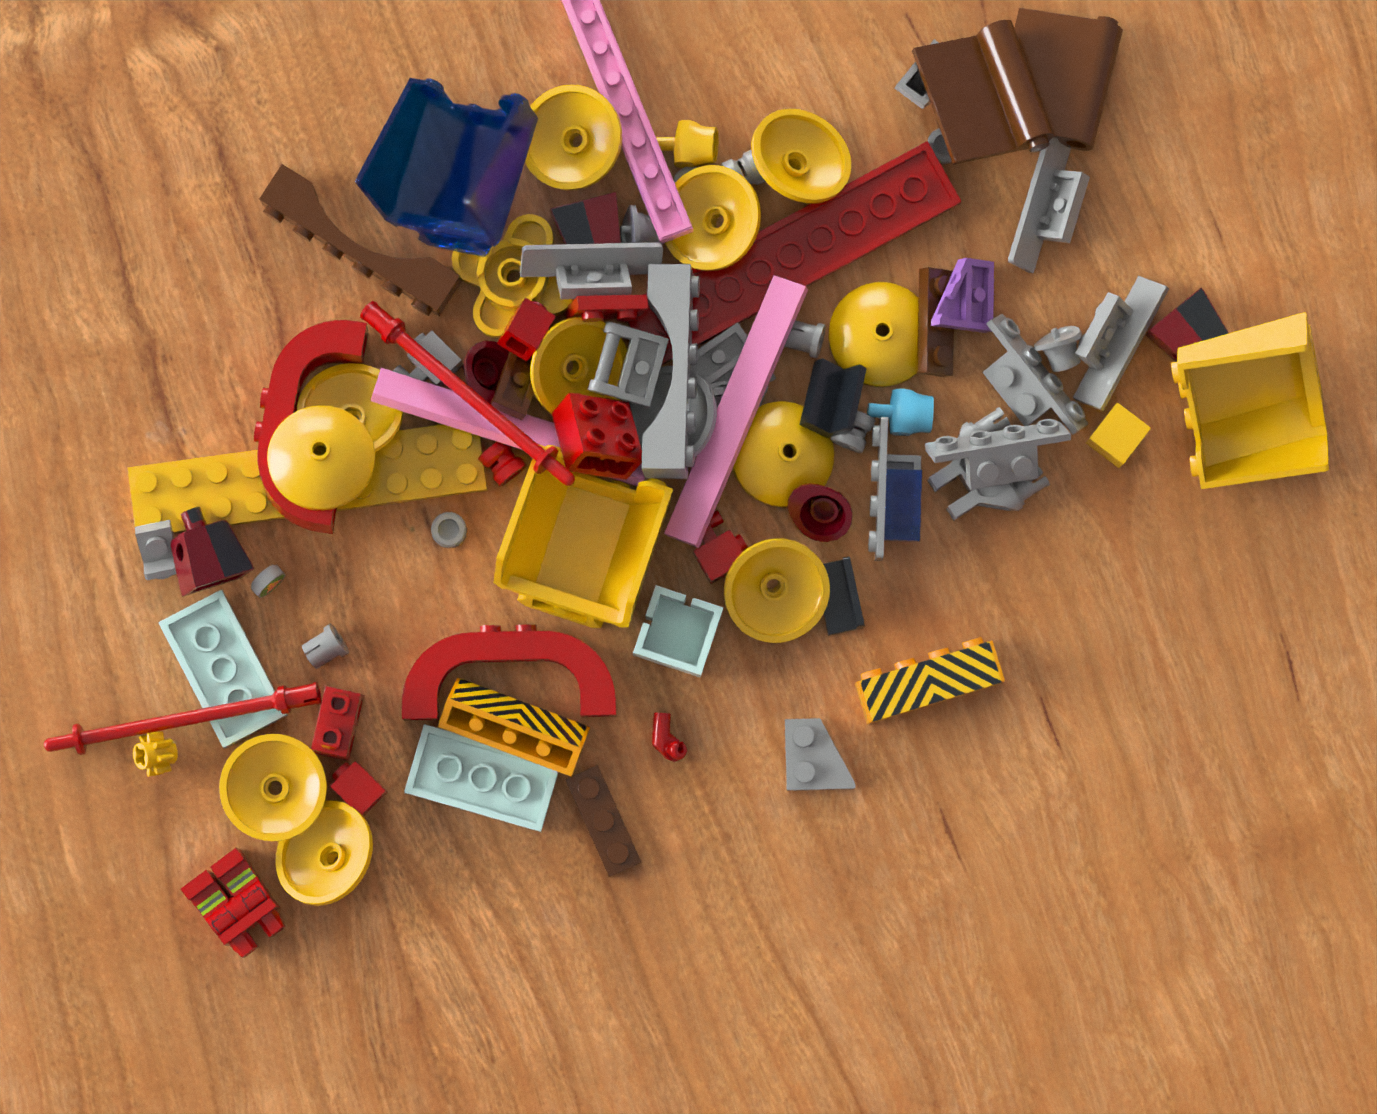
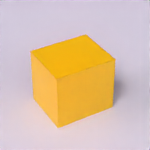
[1086,402,1151,468]

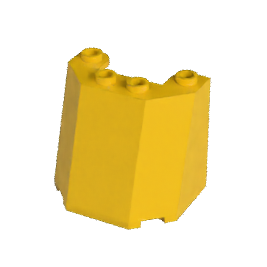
[1171,313,1329,489]
[493,444,673,628]

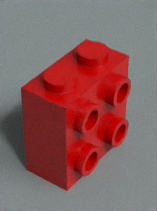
[552,393,642,480]

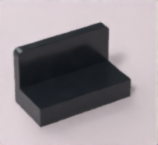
[800,358,866,438]
[823,556,865,636]

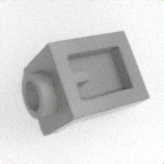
[135,520,177,580]

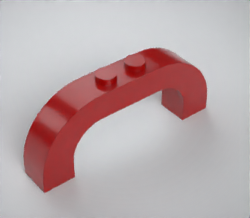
[254,320,369,534]
[402,624,617,721]

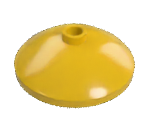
[519,85,622,190]
[751,109,851,203]
[665,165,761,271]
[828,282,919,387]
[530,317,627,415]
[297,363,403,454]
[732,401,834,507]
[267,405,375,510]
[724,538,830,643]
[219,734,327,841]
[275,800,373,906]

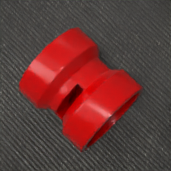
[478,442,527,487]

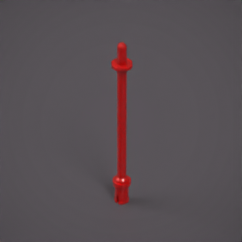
[360,301,575,486]
[43,682,322,755]

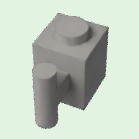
[393,330,463,387]

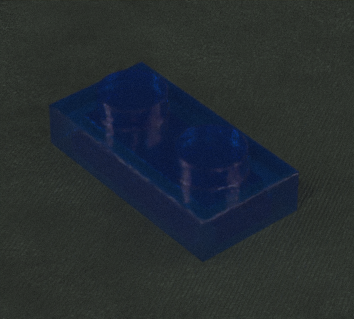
[884,469,922,542]

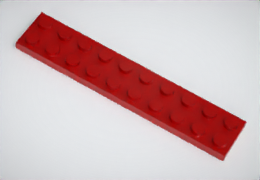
[627,141,962,366]

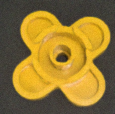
[452,214,573,338]

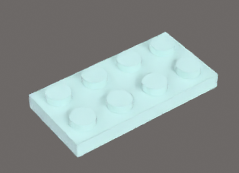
[158,590,288,748]
[404,724,558,832]

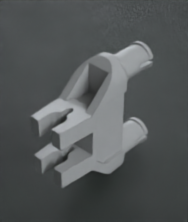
[927,407,1050,521]

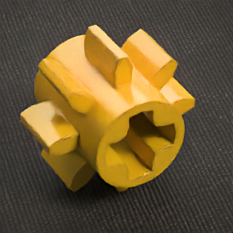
[133,731,178,777]

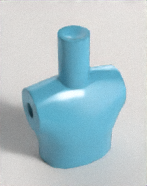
[867,389,934,436]

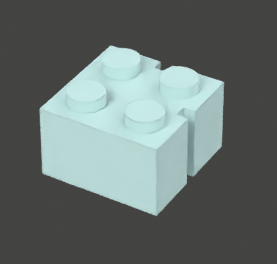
[633,585,723,678]

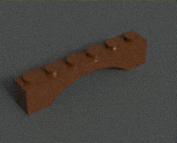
[259,164,462,316]

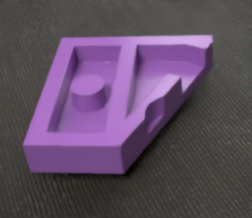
[931,258,994,333]

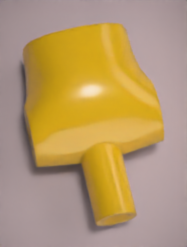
[656,120,719,168]

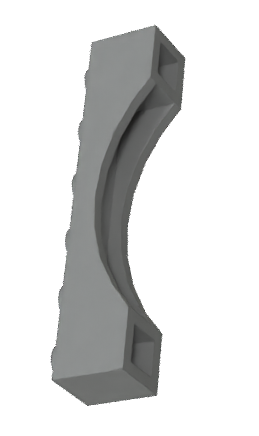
[641,264,700,479]

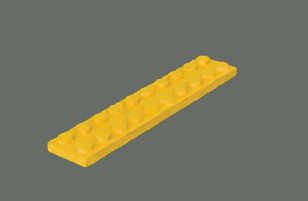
[128,424,487,534]

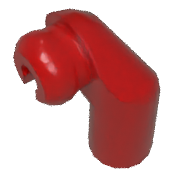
[652,713,687,762]

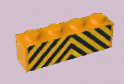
[855,637,1005,725]
[438,678,590,777]

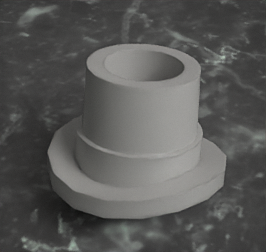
[620,205,659,243]
[1034,326,1082,372]

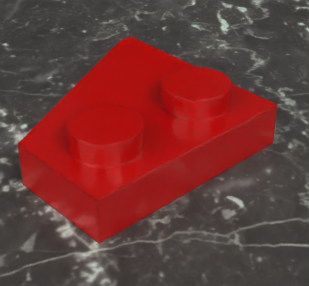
[565,295,648,322]

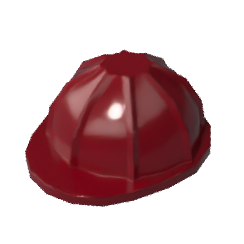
[462,340,509,404]
[787,483,853,542]

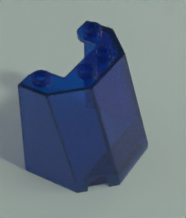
[355,78,538,257]

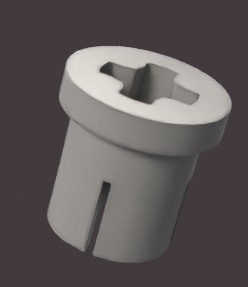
[784,320,826,358]
[302,623,349,669]

